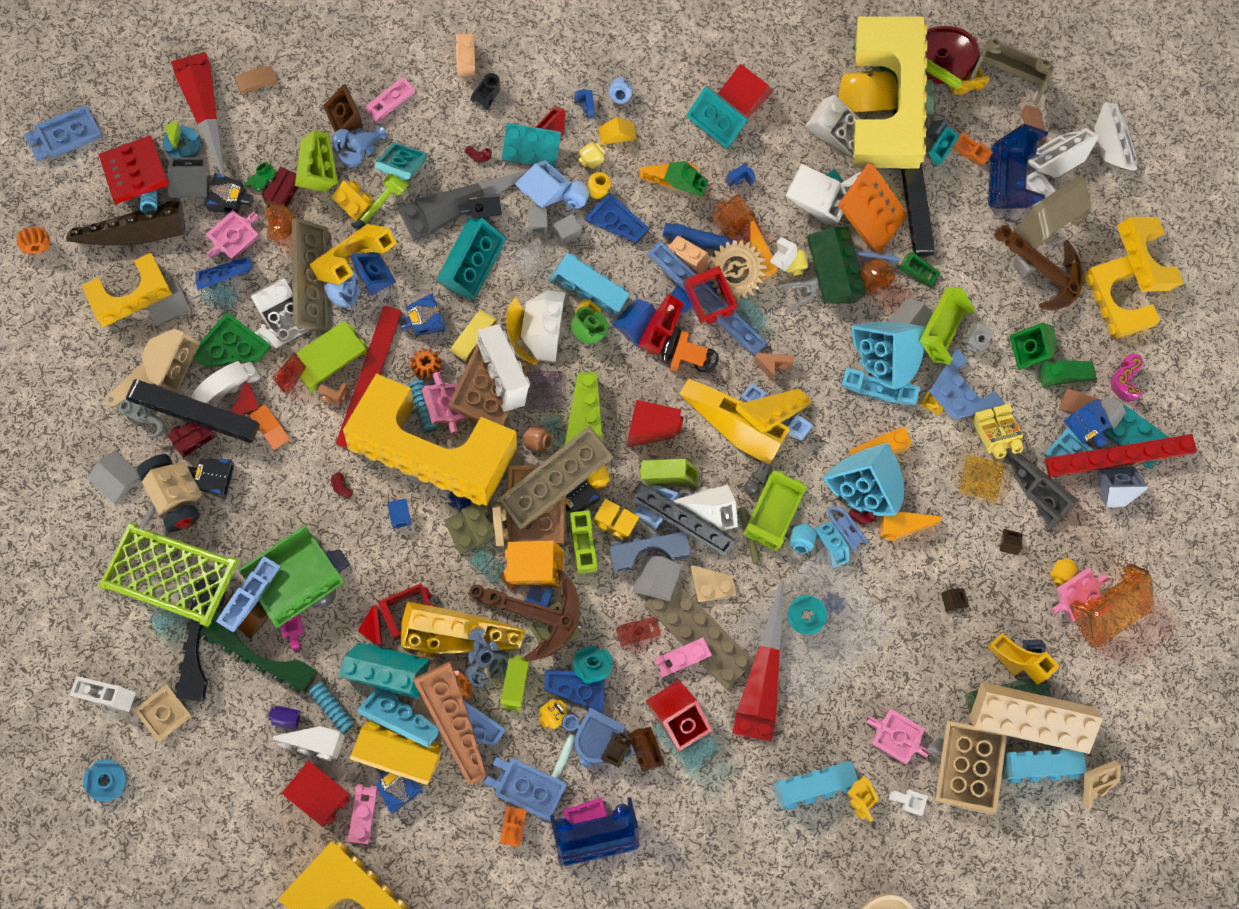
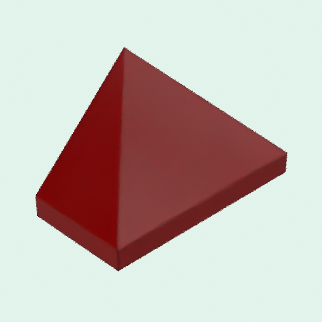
[535,107,566,137]
[231,382,259,416]
[358,605,383,647]

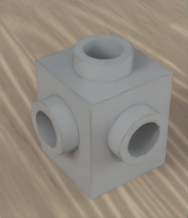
[962,323,994,353]

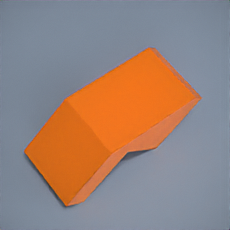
[248,404,290,450]

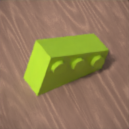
[295,130,338,192]

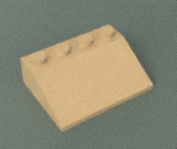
[935,721,1007,815]

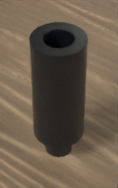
[661,326,682,364]

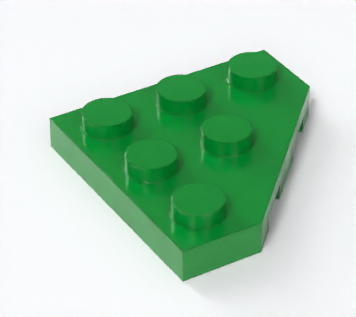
[193,312,271,368]

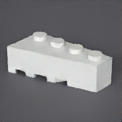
[476,324,530,412]

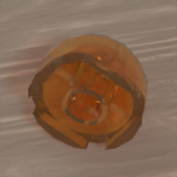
[265,203,296,240]
[860,259,896,296]

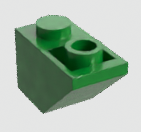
[664,161,708,197]

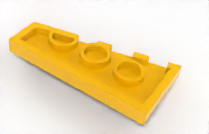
[735,389,812,433]

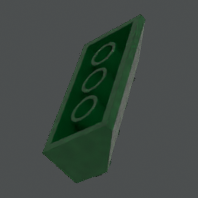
[807,227,867,304]

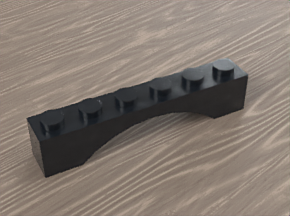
[175,579,226,702]

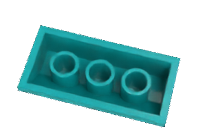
[436,218,506,301]
[338,642,431,699]

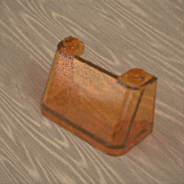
[1069,563,1155,647]

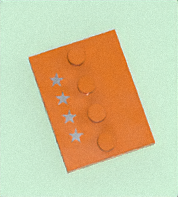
[838,164,908,255]

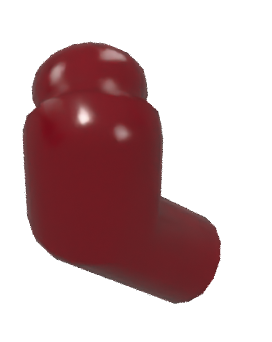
[464,145,492,162]
[331,472,353,499]
[848,508,878,525]

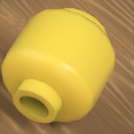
[578,142,606,169]
[786,248,809,276]

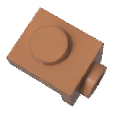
[317,382,350,405]

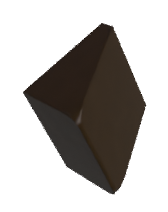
[1000,529,1022,555]
[941,588,969,611]

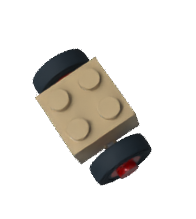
[137,454,202,532]

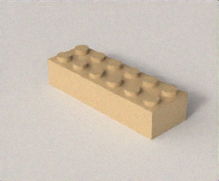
[969,682,1103,754]

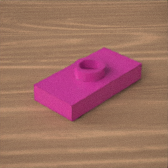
[563,797,608,830]

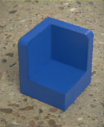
[387,499,412,529]
[524,586,553,607]

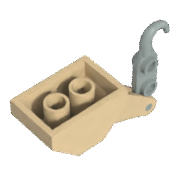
[105,329,201,439]

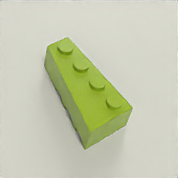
[565,372,603,445]

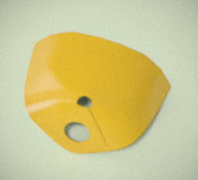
[838,70,898,112]
[506,297,539,365]

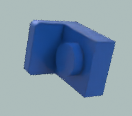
[574,89,595,118]
[725,163,755,187]

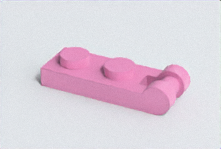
[365,77,415,123]
[653,637,712,678]
[348,784,378,845]

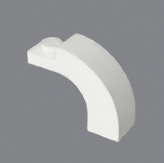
[191,361,261,407]

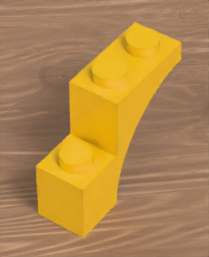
[987,632,1060,685]

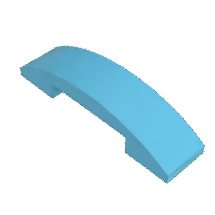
[841,367,920,405]

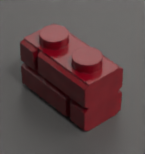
[262,167,299,212]
[167,422,216,458]

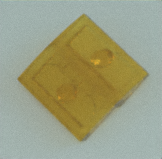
[958,454,1005,502]

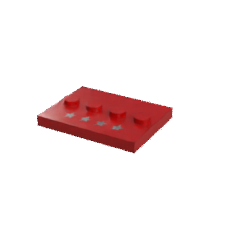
[98,135,169,205]

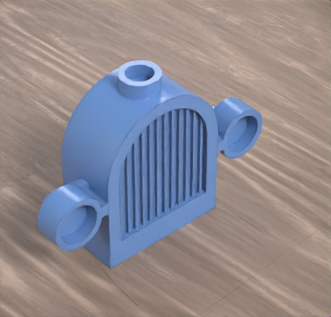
[563,708,633,768]

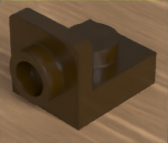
[601,732,631,768]

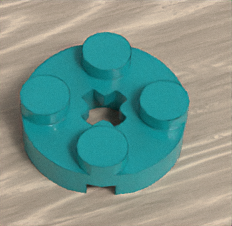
[787,595,827,635]
[573,646,613,684]

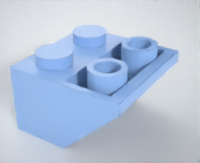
[516,160,571,208]

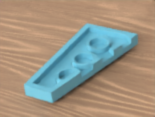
[358,688,439,748]

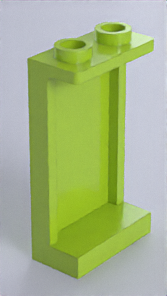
[919,287,976,365]
[287,321,368,394]
[742,470,808,552]

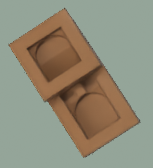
[234,66,277,94]

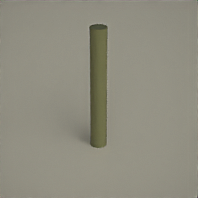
[738,507,761,564]

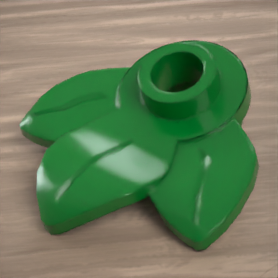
[244,162,276,192]

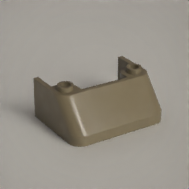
[970,39,1054,106]
[1013,175,1092,250]

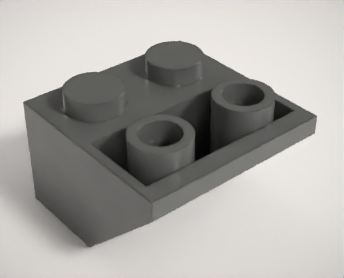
[168,157,210,198]

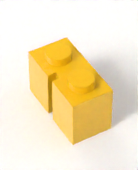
[594,499,639,541]

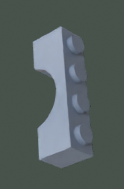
[609,530,691,573]

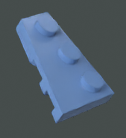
[435,701,506,746]

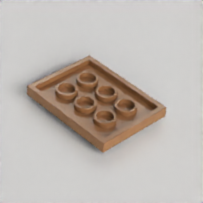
[447,344,530,426]
[507,465,566,544]

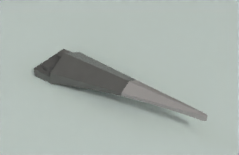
[398,170,528,241]

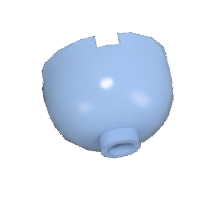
[325,270,360,308]

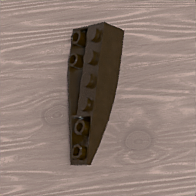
[66,200,186,246]

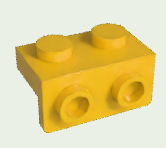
[949,65,989,95]
[331,180,374,221]
[847,776,879,823]

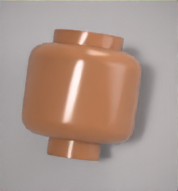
[523,426,553,453]

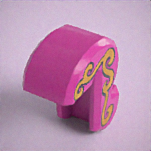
[1110,354,1144,401]

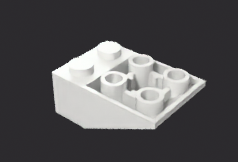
[806,95,859,158]
[785,164,845,225]
[250,278,309,347]
[673,484,738,531]
[273,726,345,762]

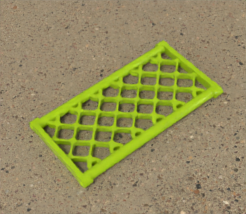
[99,522,239,627]

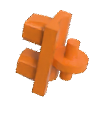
[500,806,527,847]

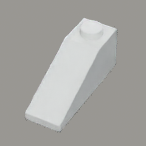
[70,676,136,712]

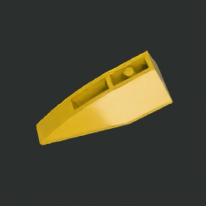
[679,379,790,465]
[401,602,525,654]

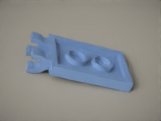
[24,105,102,161]
[484,757,567,821]

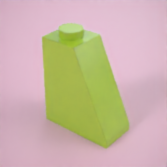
[639,459,698,488]
[500,656,529,711]

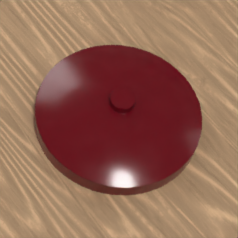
[925,26,979,84]

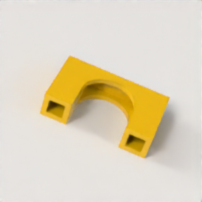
[1117,217,1183,292]
[309,224,397,285]
[81,253,173,328]
[1085,256,1160,340]

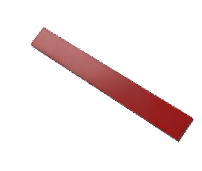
[336,306,402,448]

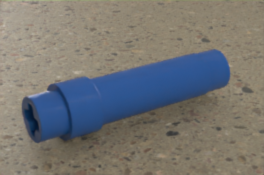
[662,222,735,251]

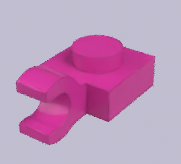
[281,614,304,651]

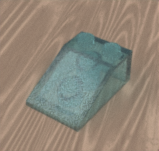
[652,724,722,777]

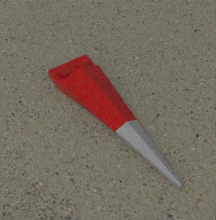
[171,52,225,177]
[732,580,784,742]

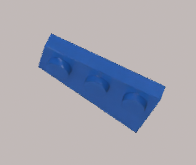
[584,193,650,243]
[195,256,253,290]

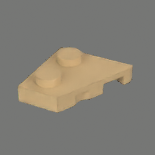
[492,502,509,546]
[690,565,736,603]
[1083,760,1121,809]

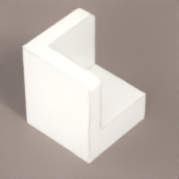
[770,237,798,271]

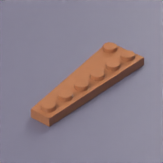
[413,661,487,785]

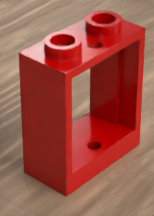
[683,266,738,325]
[378,583,436,641]

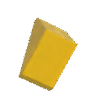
[598,117,637,145]

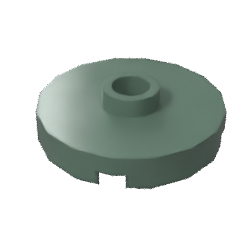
[925,79,936,116]

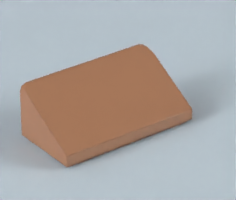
[1022,105,1046,143]
[1059,389,1102,414]

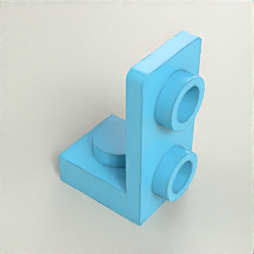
[815,522,850,569]

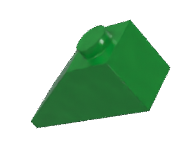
[1038,360,1097,387]

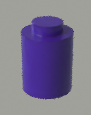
[268,705,301,730]

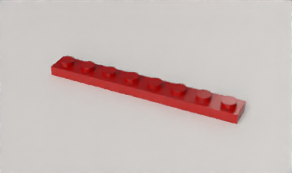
[1044,434,1197,478]

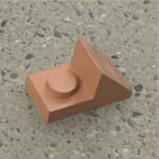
[754,353,794,381]

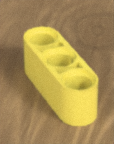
[450,309,497,362]

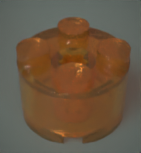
[712,194,756,238]

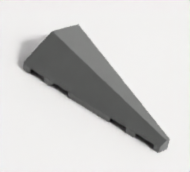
[1005,448,1080,531]

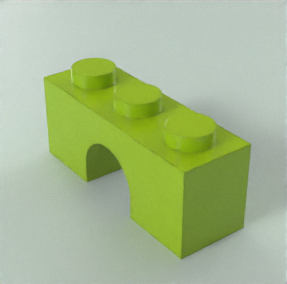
[570,510,598,575]

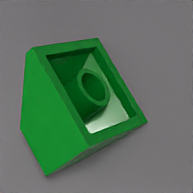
[1010,322,1057,370]

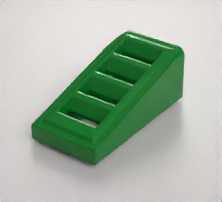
[898,252,941,288]

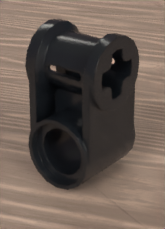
[470,73,501,110]

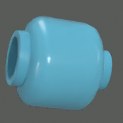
[790,523,817,554]

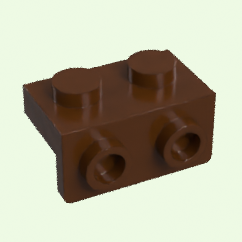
[628,726,665,772]

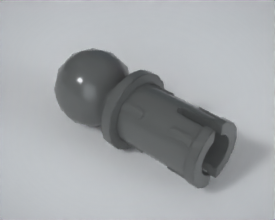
[744,461,773,495]

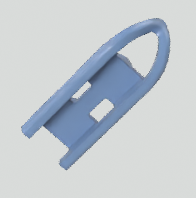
[855,251,900,272]
[828,506,868,552]

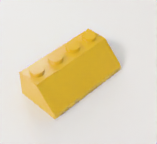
[350,720,443,785]

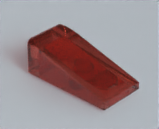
[272,353,306,392]
[615,617,661,647]

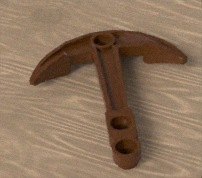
[995,225,1083,311]
[469,569,580,661]

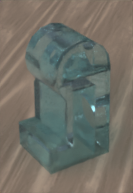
[735,295,766,332]
[150,606,191,637]

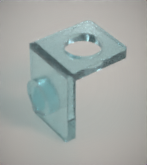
[200,283,237,310]
[542,416,566,448]
[468,548,505,583]

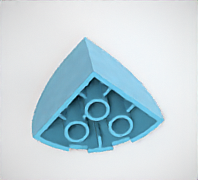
[851,322,925,389]
[823,443,904,516]

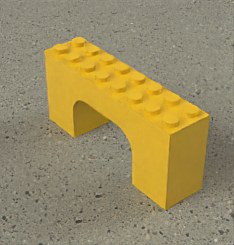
[343,374,517,506]
[278,841,410,909]

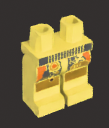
[973,404,1024,459]

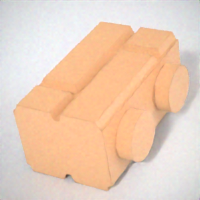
[456,34,476,76]
[668,236,710,275]

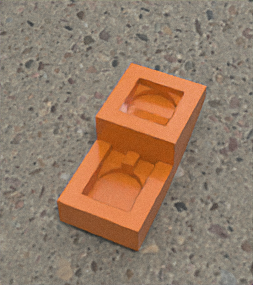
[952,132,993,166]

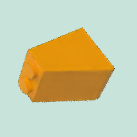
[504,541,564,588]

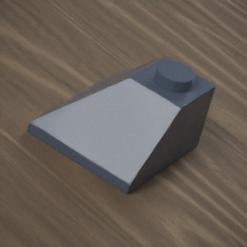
[1098,468,1148,508]

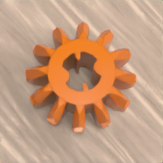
[16,226,51,255]
[410,348,442,380]

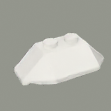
[1094,102,1137,170]
[1028,128,1098,178]
[521,290,566,363]

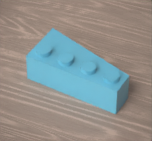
[548,253,630,316]
[1002,750,1087,784]
[773,761,858,810]

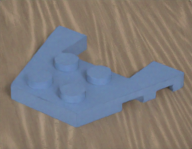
[929,348,1005,420]

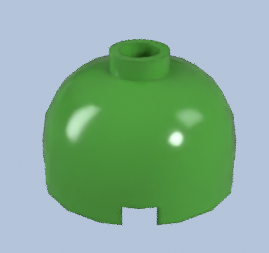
[571,307,609,344]

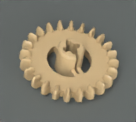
[708,240,767,301]

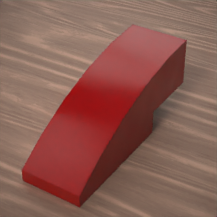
[638,294,684,355]

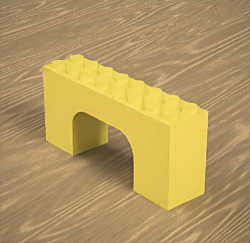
[853,17,927,168]

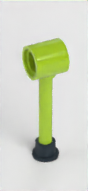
[351,173,409,231]

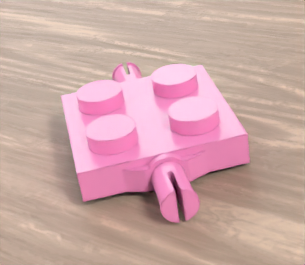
[206,210,260,261]
[422,372,468,435]
[1050,568,1108,622]
[866,709,930,765]

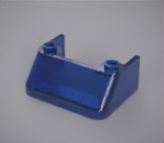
[988,123,1048,209]
[550,797,640,866]

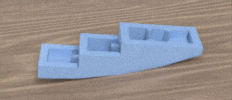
[216,556,282,632]

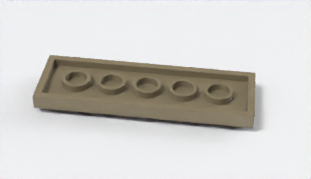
[292,218,329,333]
[498,426,614,530]
[644,583,754,690]

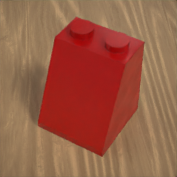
[718,63,773,118]
[627,400,684,447]
[646,680,713,752]
[281,760,351,827]

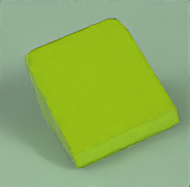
[165,121,182,149]

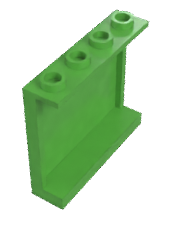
[238,525,345,628]

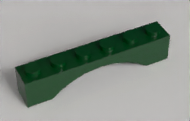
[200,613,318,693]

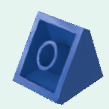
[350,252,396,296]
[612,298,656,348]

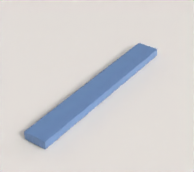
[647,240,768,357]

